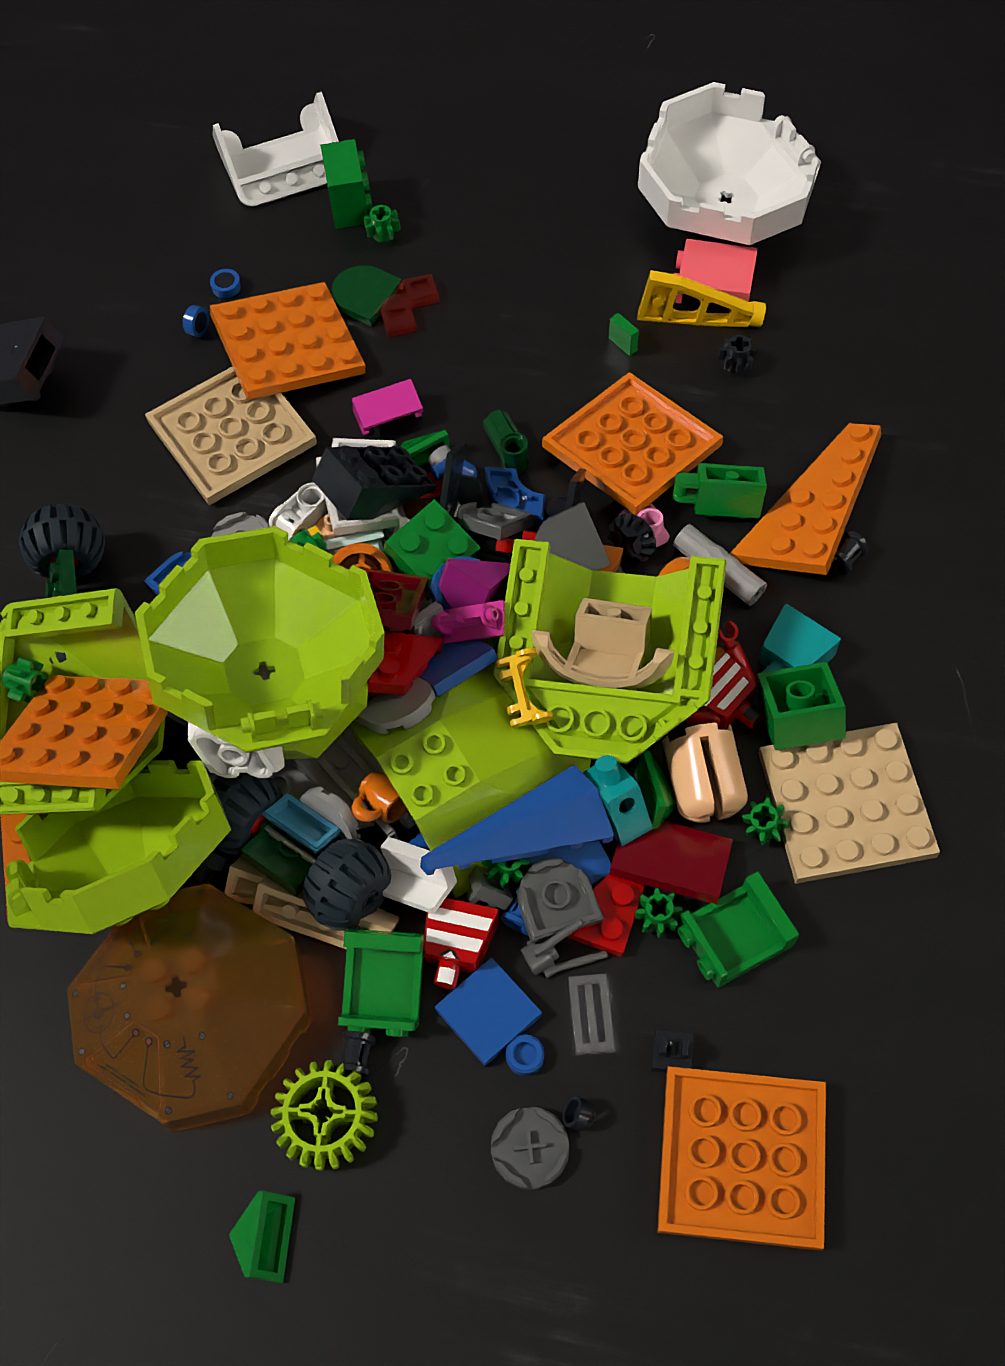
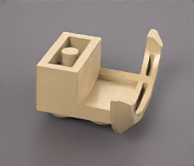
[532,598,674,690]

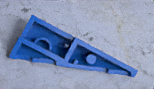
[420,765,614,876]

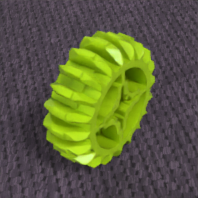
[271,1060,378,1171]

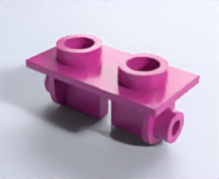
[432,600,505,644]

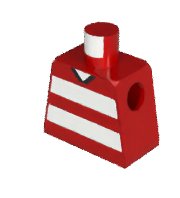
[423,898,499,989]

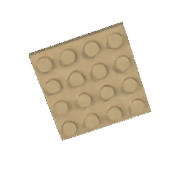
[145,366,317,505]
[758,723,940,884]

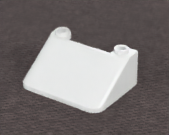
[213,92,339,207]

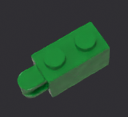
[672,463,767,519]

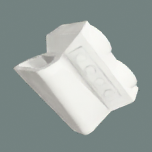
[188,722,285,778]

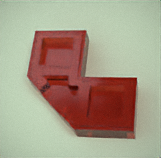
[380,274,439,338]

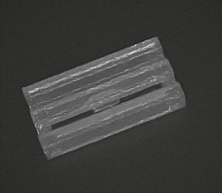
[568,974,615,1055]

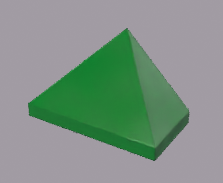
[400,430,450,468]
[634,750,677,829]
[229,1191,295,1283]

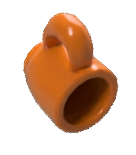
[351,771,408,824]

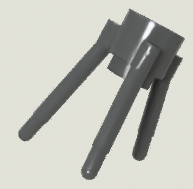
[520,919,609,978]

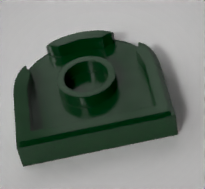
[332,265,403,326]

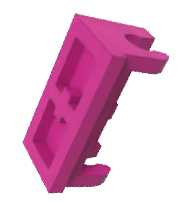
[352,379,423,435]

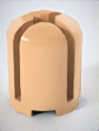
[662,723,748,823]

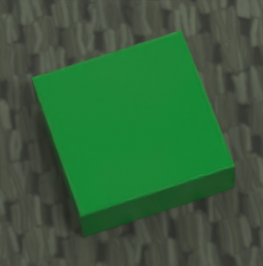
[609,313,639,356]

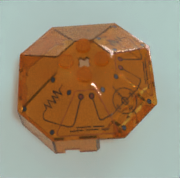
[67,883,313,1132]

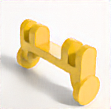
[496,648,553,728]

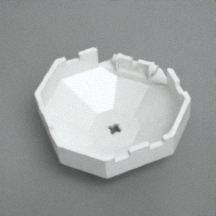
[638,82,821,245]

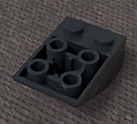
[312,445,437,521]

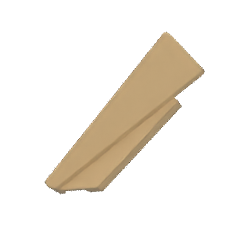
[223,856,399,949]

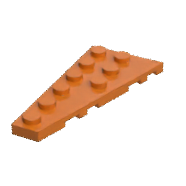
[730,423,882,575]

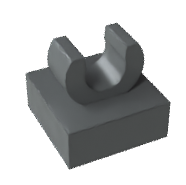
[466,866,513,910]

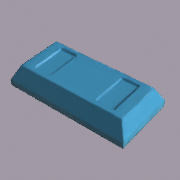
[262,793,342,854]

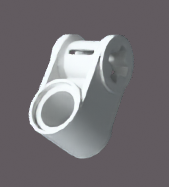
[269,483,328,540]

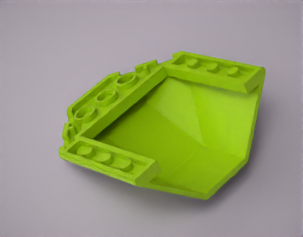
[493,539,727,764]
[0,588,165,815]
[348,662,591,899]

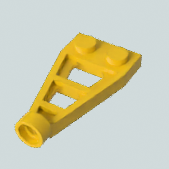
[637,270,766,327]

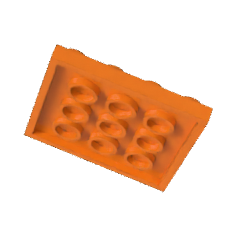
[210,282,365,400]
[542,372,723,515]
[0,675,169,789]
[657,1066,826,1251]

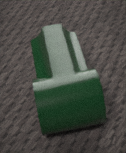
[483,409,529,474]

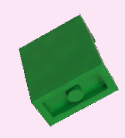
[677,872,799,988]
[338,929,425,1037]

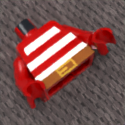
[685,621,764,730]

